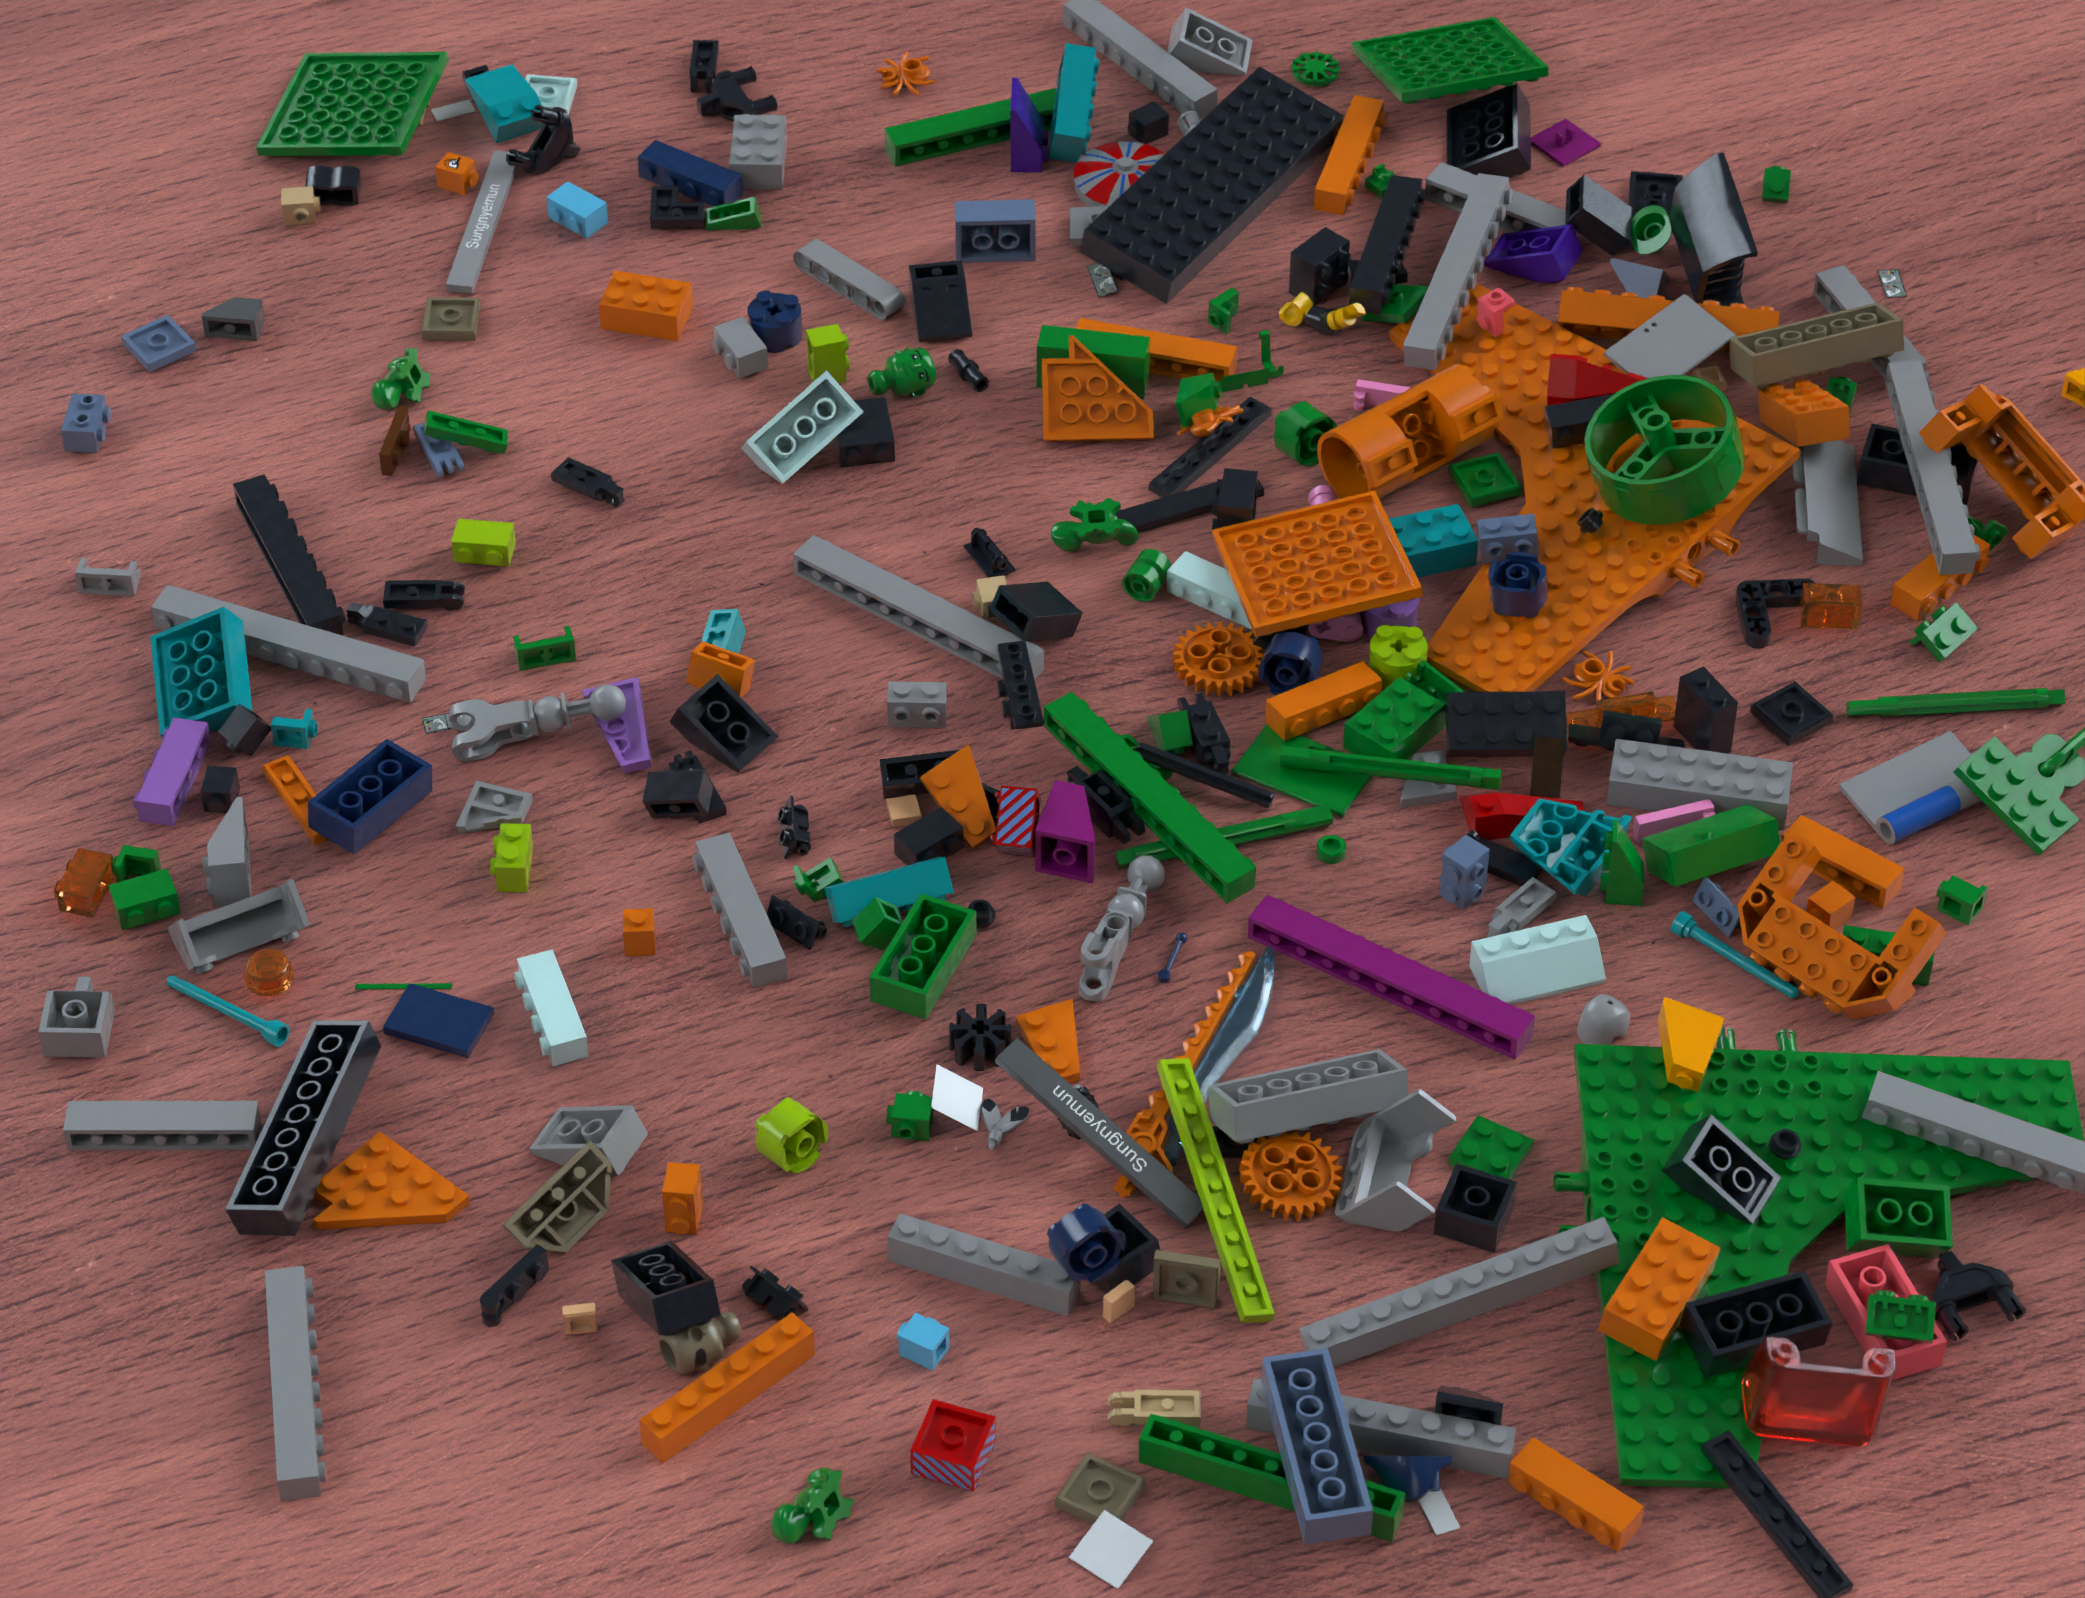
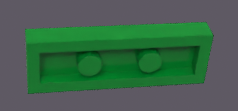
[424,410,508,454]

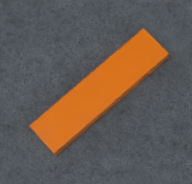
[261,755,329,846]

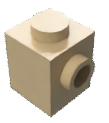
[281,186,321,225]
[972,576,1007,622]

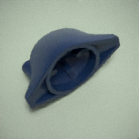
[1363,1455,1452,1502]

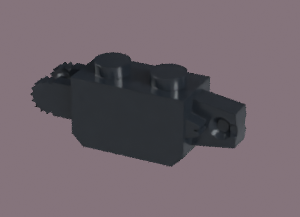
[1177,693,1231,774]
[1067,766,1146,844]

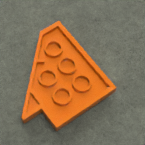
[1042,335,1154,442]
[313,1131,470,1230]

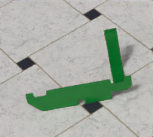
[1216,330,1284,392]

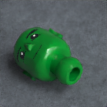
[867,347,936,398]

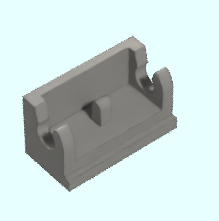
[75,558,141,597]

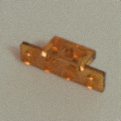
[1566,691,1676,733]

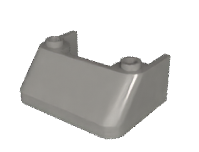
[168,879,310,974]
[1335,1089,1457,1232]

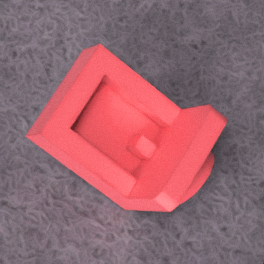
[1477,288,1515,337]

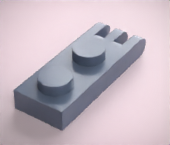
[413,423,465,478]

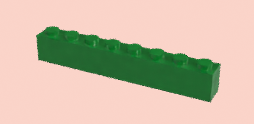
[885,88,1056,167]
[1138,1413,1405,1542]

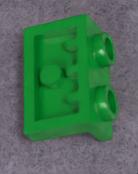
[1865,1290,1936,1343]

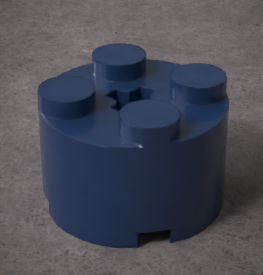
[747,290,802,353]
[1488,552,1548,618]
[1258,631,1323,696]
[1047,1204,1125,1283]

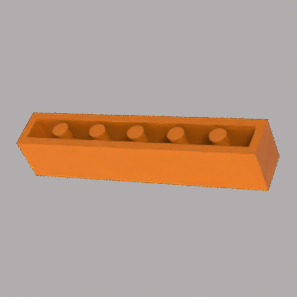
[1314,95,1387,215]
[1076,318,1237,381]
[639,1312,815,1463]

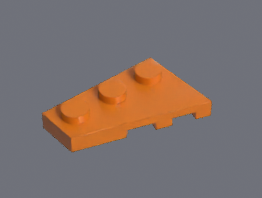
[920,744,996,850]
[1016,998,1080,1083]

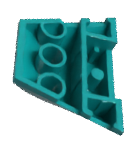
[1510,798,1632,896]

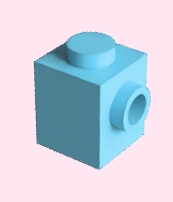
[896,1313,950,1371]

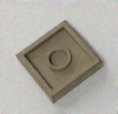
[421,297,481,340]
[1153,1250,1220,1308]
[1055,1452,1146,1524]

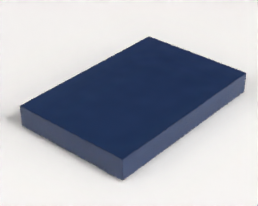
[383,983,494,1058]

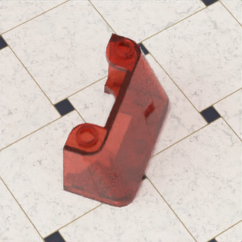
[1741,1337,1896,1446]

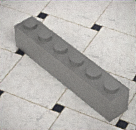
[1425,162,1578,237]
[1813,265,1927,379]
[692,832,788,988]
[63,1100,261,1150]
[887,1213,1080,1317]

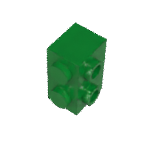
[108,869,181,930]

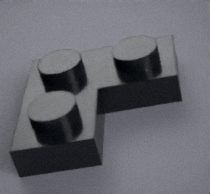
[650,186,704,229]

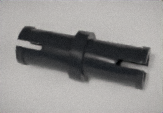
[948,349,989,392]

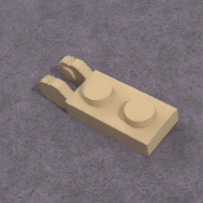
[1108,1390,1201,1426]

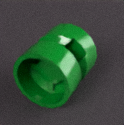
[1122,549,1172,602]

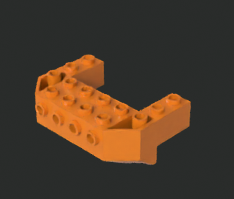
[1919,384,2085,559]
[1737,830,1947,1020]

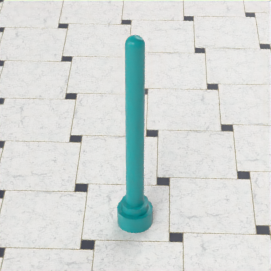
[1670,911,1799,999]
[167,975,290,1047]

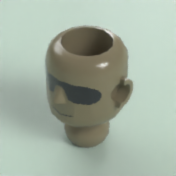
[659,1312,742,1375]

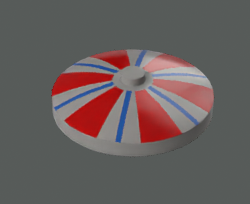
[1073,141,1165,206]

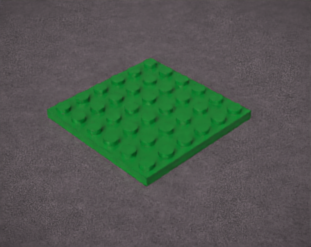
[1352,17,1549,104]
[256,52,449,157]

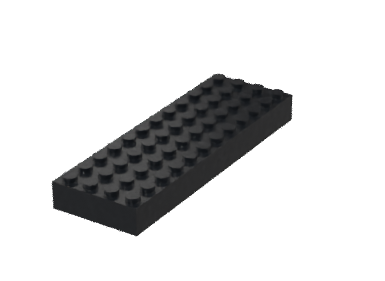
[1080,66,1344,304]

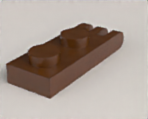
[379,405,411,476]

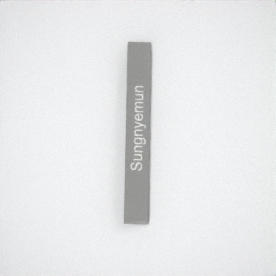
[446,151,518,294]

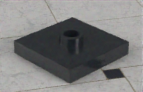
[1750,681,1834,746]

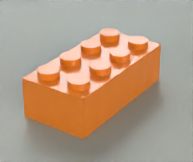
[1758,379,1850,447]
[1598,1217,1721,1361]

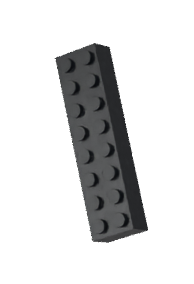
[225,1020,381,1236]

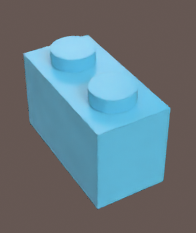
[546,182,608,238]

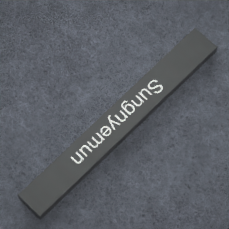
[995,1038,1204,1229]

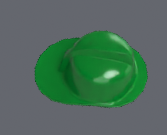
[1631,205,1672,255]

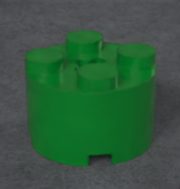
[1274,401,1337,467]

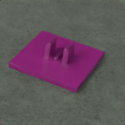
[1531,118,1601,167]

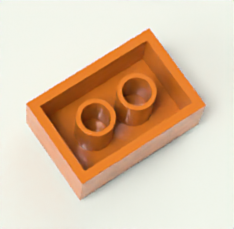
[599,270,693,341]

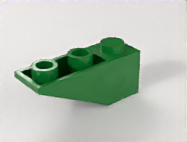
[1600,820,1644,906]

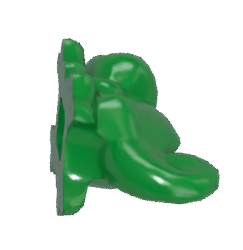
[371,348,431,411]
[1051,498,1139,552]
[771,1467,854,1544]

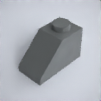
[202,297,265,341]

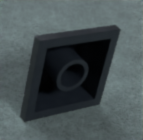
[1435,1385,1503,1425]

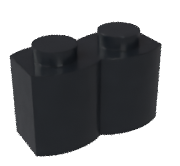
[305,165,361,206]

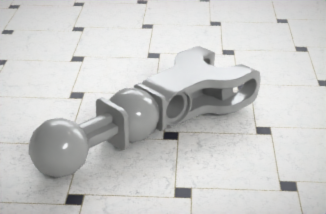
[449,684,626,762]
[1079,855,1165,1002]

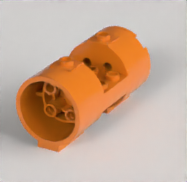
[1317,364,1504,499]

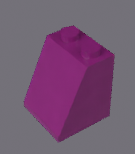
[1035,780,1095,883]

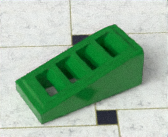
[705,197,762,230]

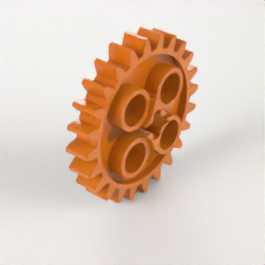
[1173,621,1265,697]
[1239,1129,1343,1222]

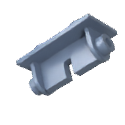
[1692,877,1741,938]

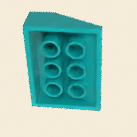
[150,606,253,737]

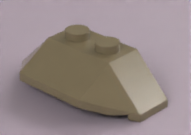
[502,1141,612,1254]

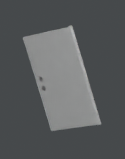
[1604,294,1736,378]

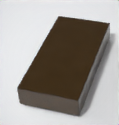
[1530,736,1564,798]

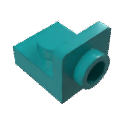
[271,709,318,749]

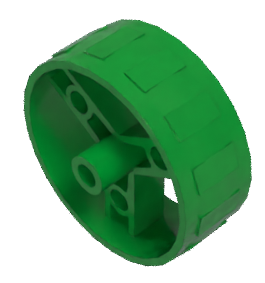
[1585,375,1745,525]

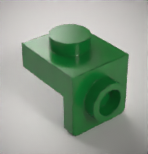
[1762,166,1791,203]
[1968,515,2009,551]
[112,845,161,882]
[793,857,844,903]

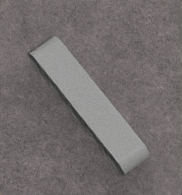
[793,239,905,320]

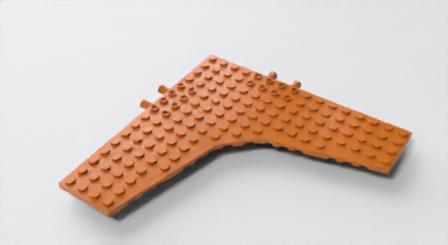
[1389,283,1800,692]

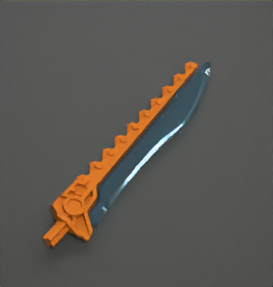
[1113,947,1274,1198]

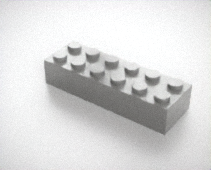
[1606,739,1793,829]
[1208,1049,1408,1143]

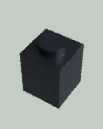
[1128,101,1169,144]
[218,704,271,756]
[201,766,240,813]

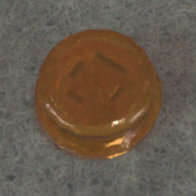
[243,949,295,996]

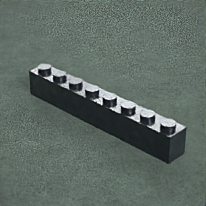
[1349,175,1426,314]
[233,474,346,636]

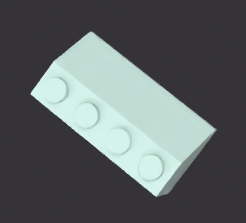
[741,371,863,484]
[1469,915,1606,1005]

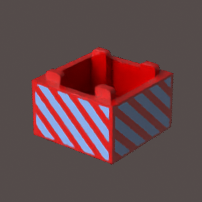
[990,785,1041,857]
[910,1399,996,1492]

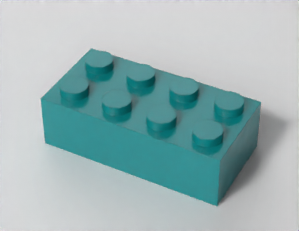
[1047,43,1100,163]
[1389,504,1479,578]

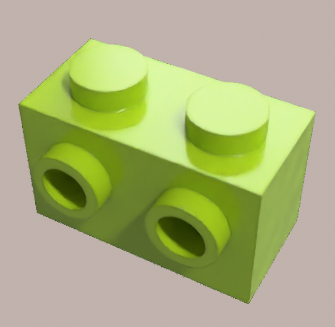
[806,324,850,384]
[451,518,516,567]
[490,823,533,892]

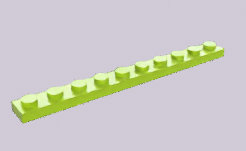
[1157,1058,1275,1323]

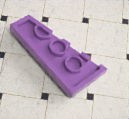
[582,677,652,774]

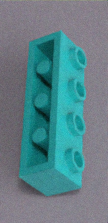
[824,857,954,927]

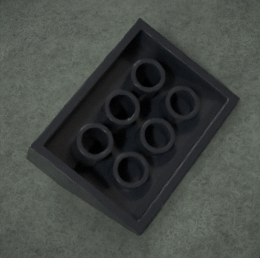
[1447,83,1531,178]

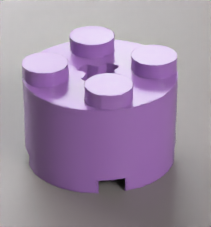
[1361,597,1419,639]

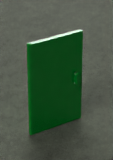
[1231,724,1372,817]

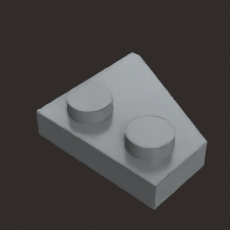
[1400,750,1457,808]
[456,780,533,834]

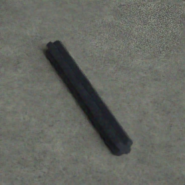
[1135,743,1274,808]

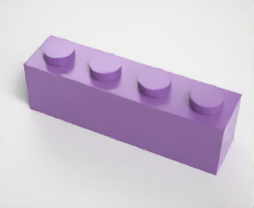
[134,718,211,826]

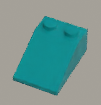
[465,64,544,144]

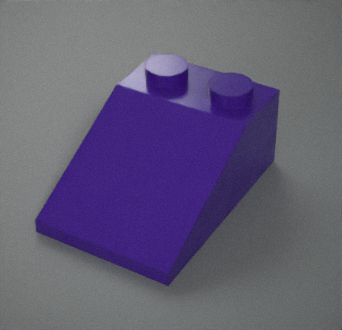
[1010,78,1048,173]
[1484,224,1583,283]

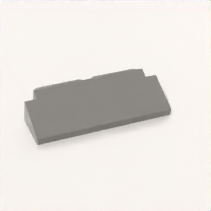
[1792,440,1863,566]

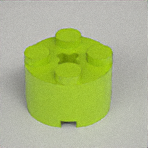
[1368,625,1428,689]
[755,1097,829,1173]

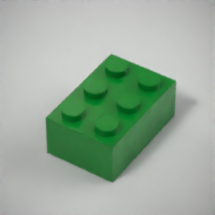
[1343,677,1445,760]
[1844,1177,1953,1259]

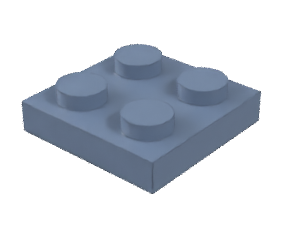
[121,315,197,373]

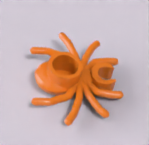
[877,51,935,96]
[1177,405,1244,437]
[1562,651,1634,707]

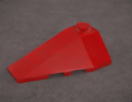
[1547,354,1648,406]
[1459,792,1585,840]

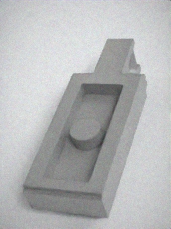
[1487,877,1557,937]

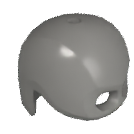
[1577,994,1630,1045]

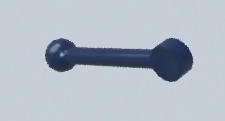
[1158,932,1188,983]

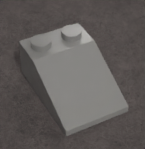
[1167,8,1252,76]
[202,797,251,907]
[529,1105,648,1177]

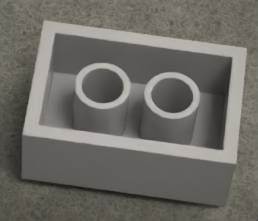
[729,114,788,189]

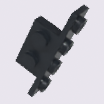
[997,641,1044,729]
[1567,710,1685,751]

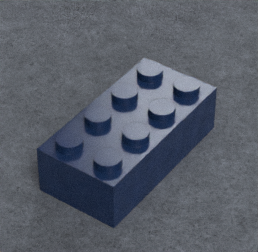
[308,739,432,854]

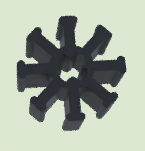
[949,1004,1012,1071]

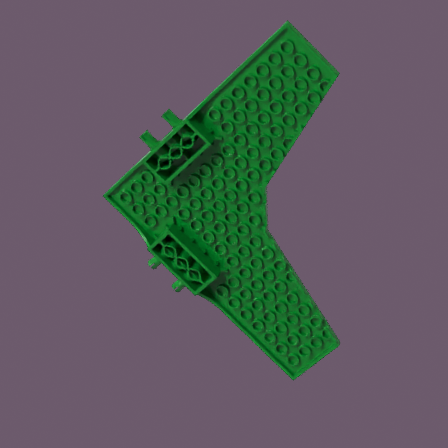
[1553,1027,2084,1489]

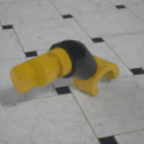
[1279,292,1366,335]

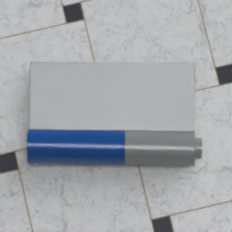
[1838,731,1982,844]

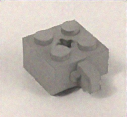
[38,977,115,1058]

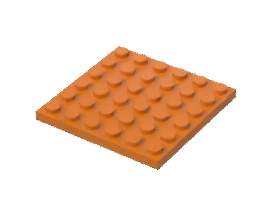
[1212,491,1423,637]

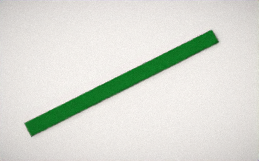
[355,983,452,989]

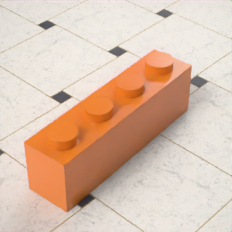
[1890,535,1990,621]
[1265,661,1382,741]
[1781,815,1905,910]
[1508,1437,1644,1552]

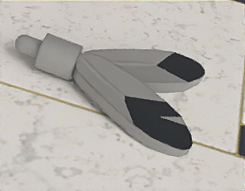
[981,1099,1029,1150]

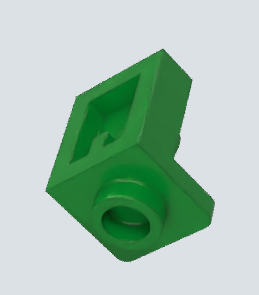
[1208,287,1239,334]
[1826,376,1857,414]

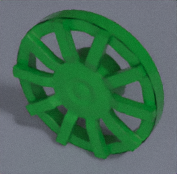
[1292,51,1339,86]

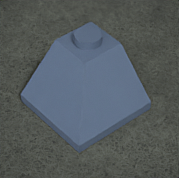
[1610,258,1669,298]

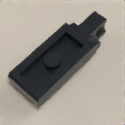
[551,457,625,507]
[346,603,428,646]

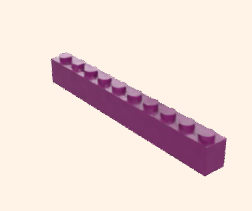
[1248,894,1535,1060]

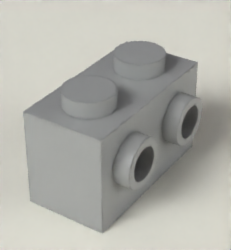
[712,317,768,379]
[887,681,947,728]

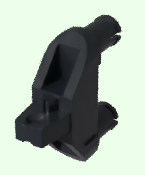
[697,66,778,122]
[506,105,581,175]
[1930,1251,2026,1341]

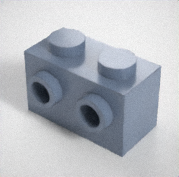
[61,394,111,453]
[1477,514,1539,564]
[1439,834,1490,910]

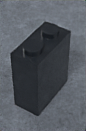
[1565,175,1631,256]
[835,397,895,467]
[989,581,1083,641]
[1673,667,1738,754]

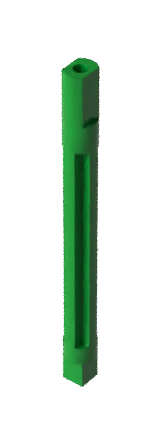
[1846,688,2066,717]
[1280,746,1502,790]
[1114,804,1333,870]

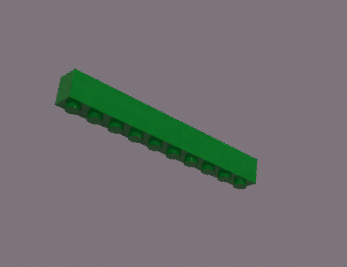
[1044,691,1256,904]

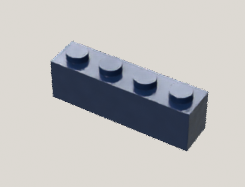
[638,140,743,207]

